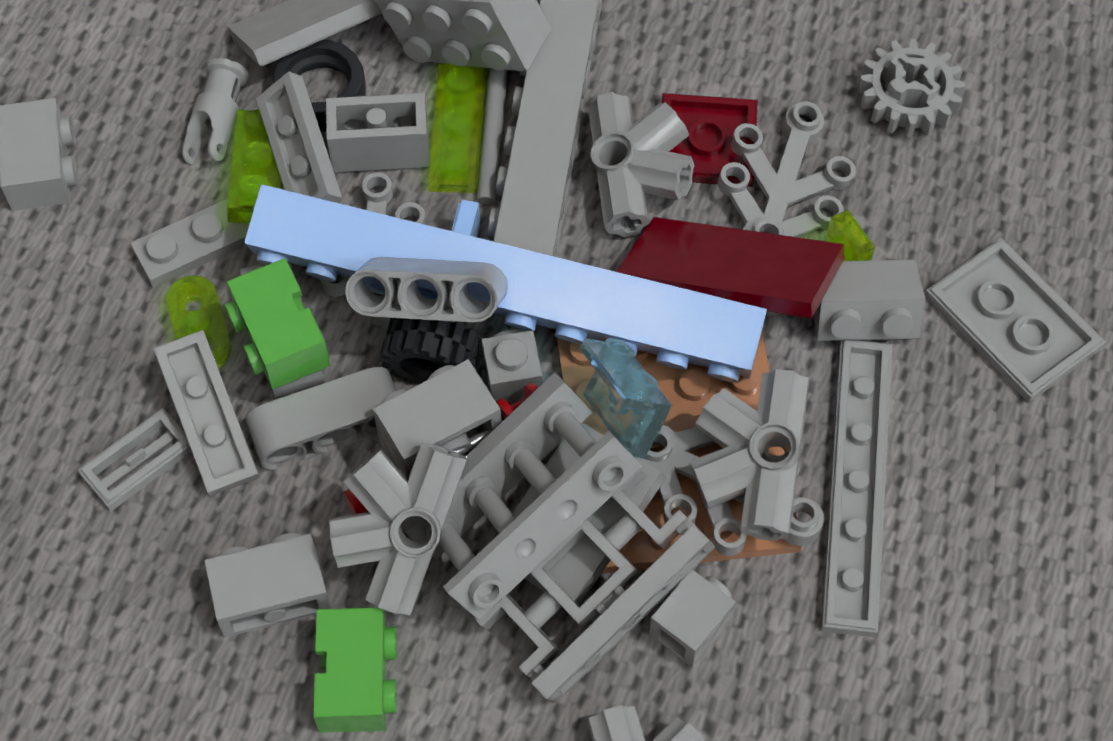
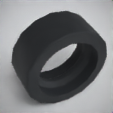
[273,39,366,132]

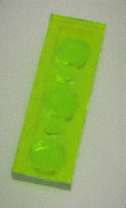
[428,64,487,194]
[227,110,281,224]

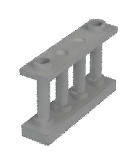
[401,373,643,620]

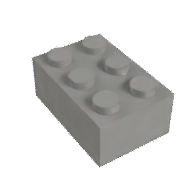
[375,0,551,72]

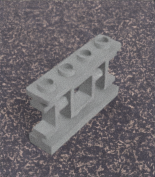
[458,470,715,702]

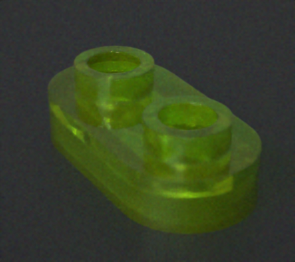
[166,275,232,369]

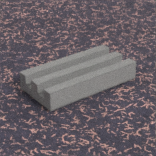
[77,408,192,512]

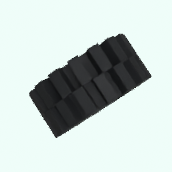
[379,318,480,383]

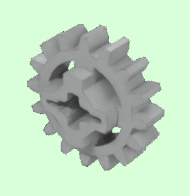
[858,39,966,137]

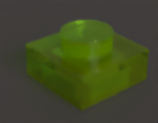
[825,209,875,261]

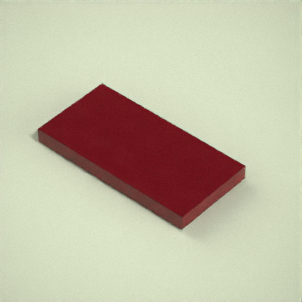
[616,217,845,318]

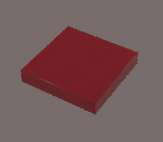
[661,93,758,187]

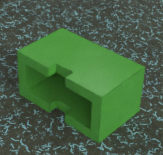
[224,258,331,390]
[313,607,398,733]

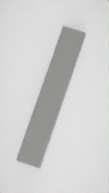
[821,340,892,638]

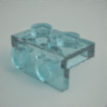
[580,338,672,459]

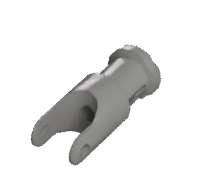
[182,58,248,165]

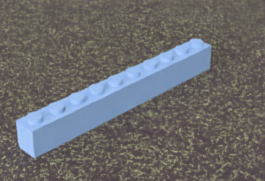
[244,184,767,382]

